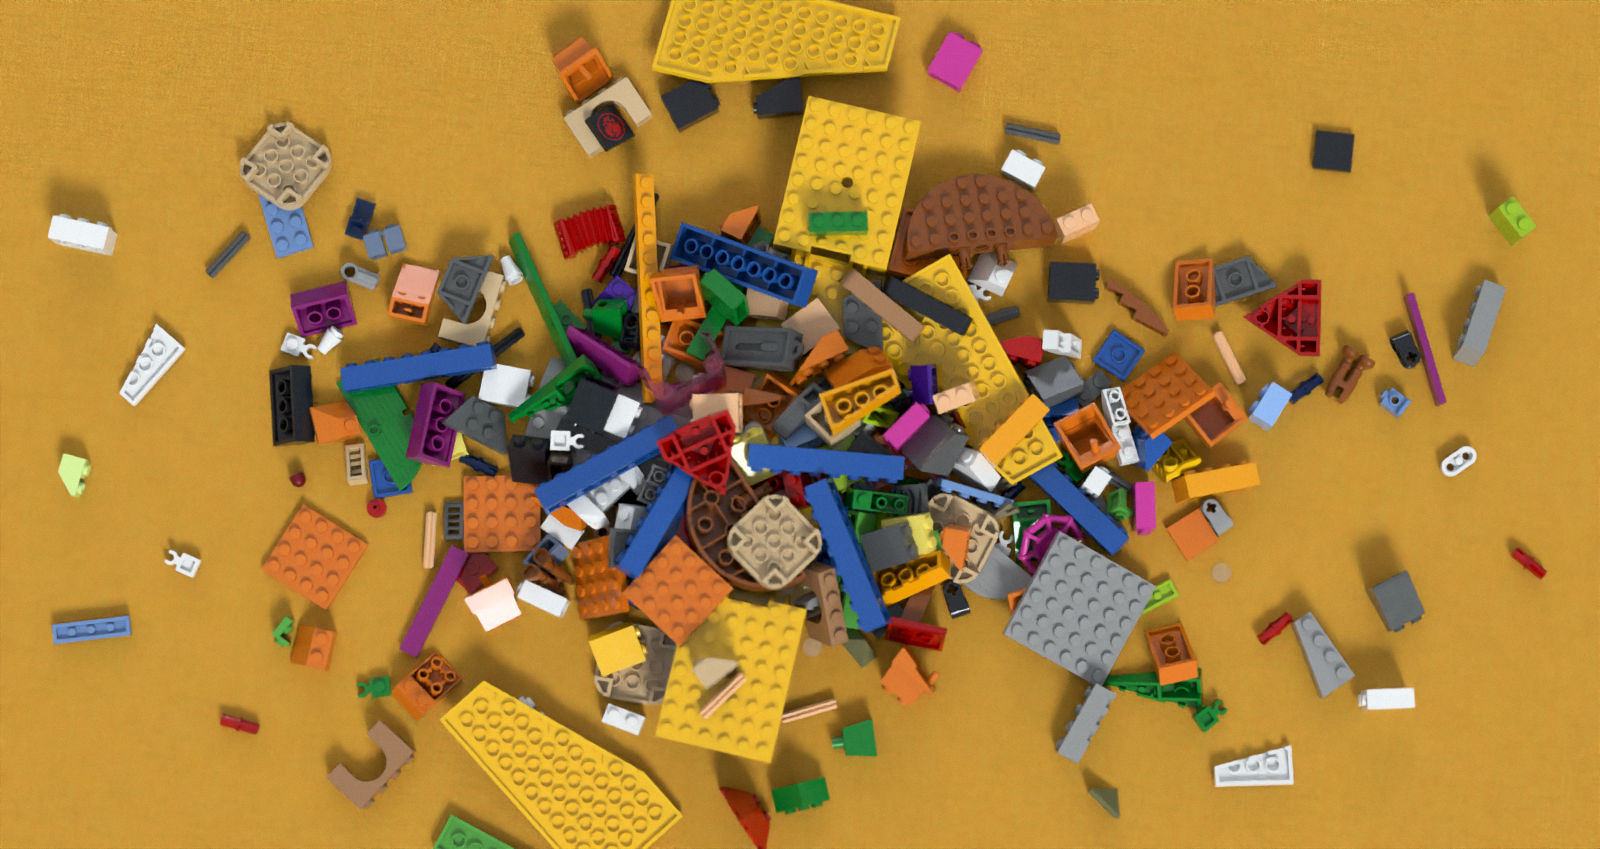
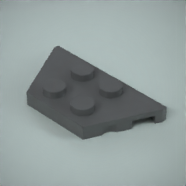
[437,255,494,324]
[1214,256,1277,307]
[843,280,884,352]
[442,396,508,455]

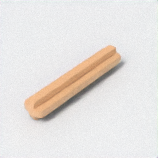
[1213,331,1246,385]
[423,511,437,568]
[699,673,747,719]
[782,698,837,723]

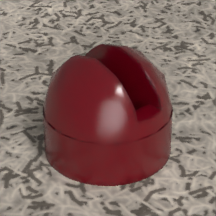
[289,471,306,487]

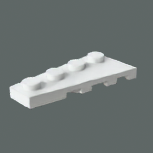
[119,324,186,406]
[1214,745,1294,787]

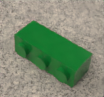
[809,211,868,236]

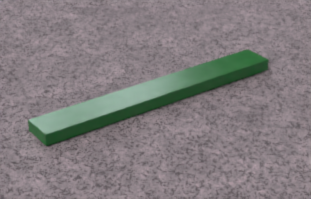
[686,227,774,362]
[508,232,577,368]

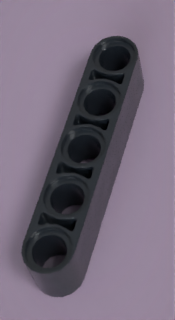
[882,275,973,336]

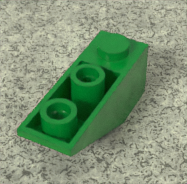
[844,487,909,515]

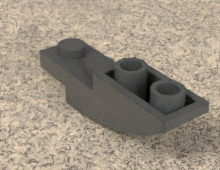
[772,375,833,441]

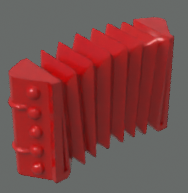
[554,205,626,260]

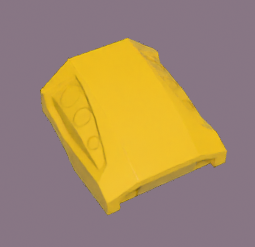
[1152,438,1201,483]

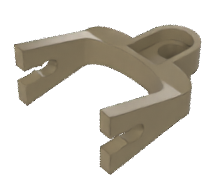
[970,476,1020,519]

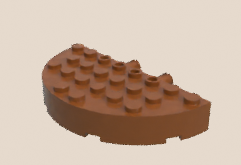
[904,174,1058,270]
[685,457,807,592]

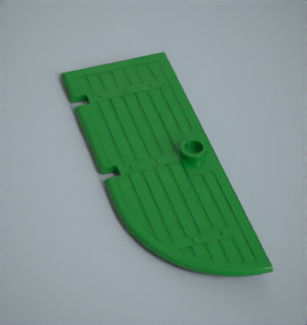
[336,358,422,491]

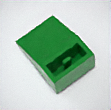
[1011,499,1052,562]

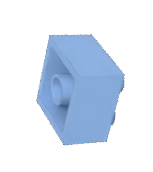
[1247,382,1292,431]

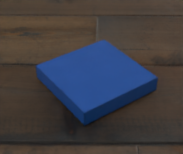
[1092,329,1145,382]
[369,459,413,499]

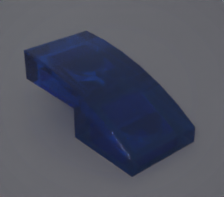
[345,198,376,240]

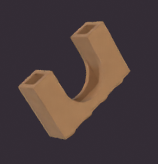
[799,560,848,647]
[326,720,416,809]

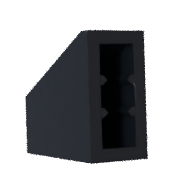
[753,77,803,119]

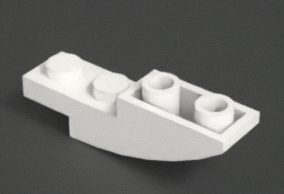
[1101,386,1140,466]

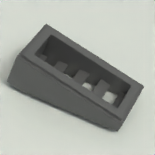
[444,502,464,541]

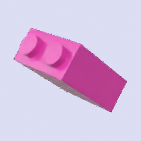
[927,32,983,93]
[883,402,930,453]
[1131,482,1156,535]

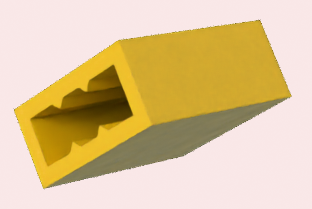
[588,620,648,677]

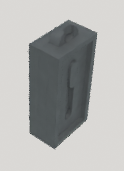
[720,326,804,372]

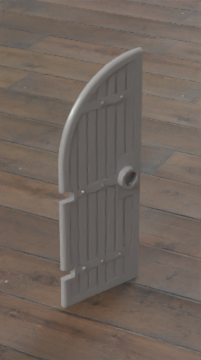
[962,545,1032,599]

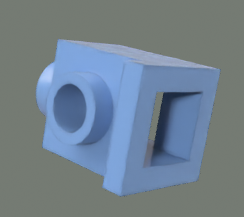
[1378,387,1411,418]

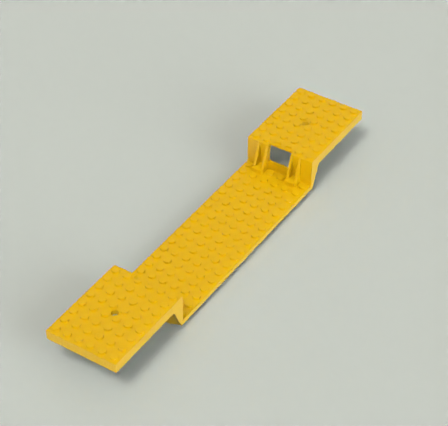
[655,96,921,764]

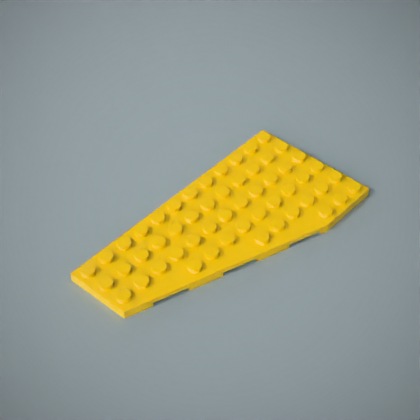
[652,0,901,83]
[883,254,1064,485]
[440,681,683,849]

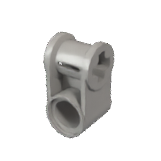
[1200,499,1234,536]

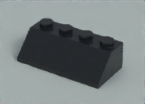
[269,365,315,446]

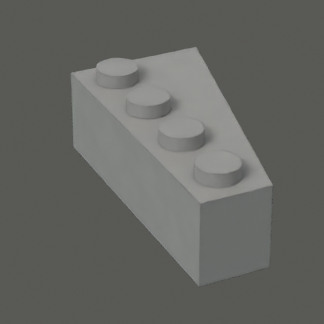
[1452,280,1506,367]
[1291,612,1355,698]
[1055,683,1117,764]

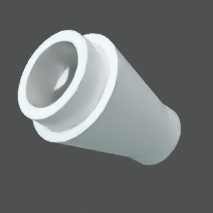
[500,256,523,285]
[317,326,344,355]

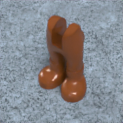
[1325,345,1375,404]
[522,548,574,595]

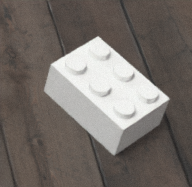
[48,214,117,256]

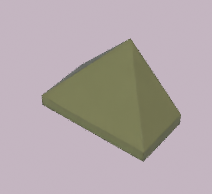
[842,628,877,668]
[1088,789,1120,819]

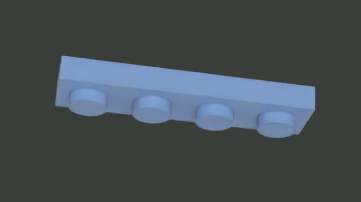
[935,477,1014,508]
[52,616,132,644]

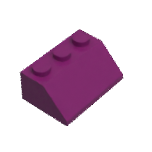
[290,281,357,337]

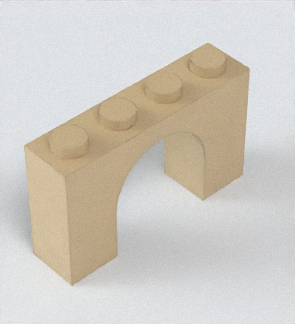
[563,77,653,159]
[438,271,507,347]

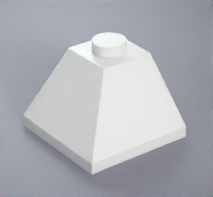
[968,252,1018,297]

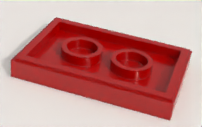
[885,616,947,651]

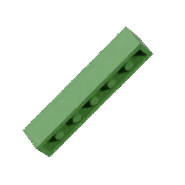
[837,510,877,629]

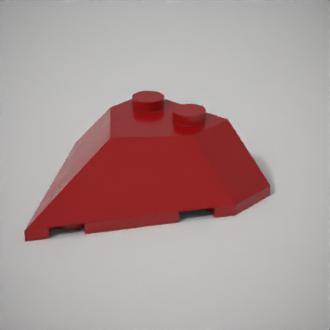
[1243,280,1322,357]
[656,409,736,496]
[719,786,772,849]

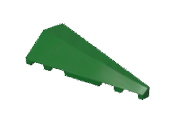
[508,354,604,423]
[1103,668,1203,711]

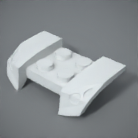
[567,466,645,530]

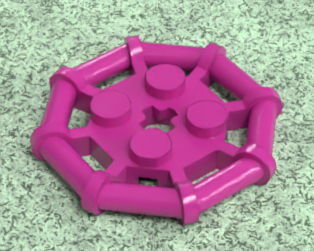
[1017,513,1086,577]

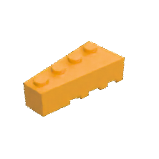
[819,368,901,436]
[978,394,1050,469]
[1171,460,1261,504]
[872,550,950,607]

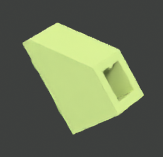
[58,453,91,498]

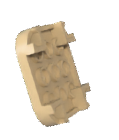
[240,121,332,210]
[928,492,1000,584]
[727,495,822,590]
[594,621,677,705]

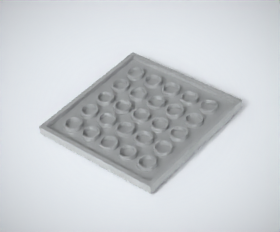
[1002,531,1156,686]

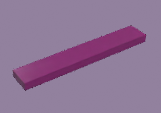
[1403,293,1447,407]
[399,545,470,658]

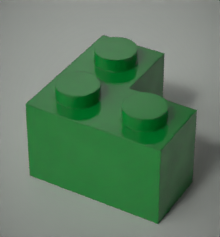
[771,777,830,815]

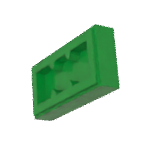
[553,300,587,334]

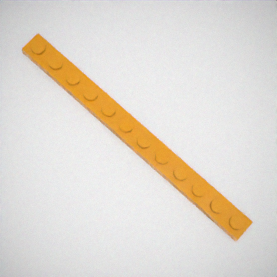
[633,174,664,404]

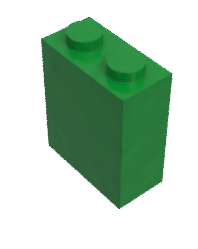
[700,269,750,326]

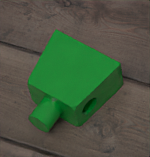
[583,299,628,340]
[832,719,877,757]

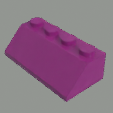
[567,325,642,387]
[405,382,465,467]

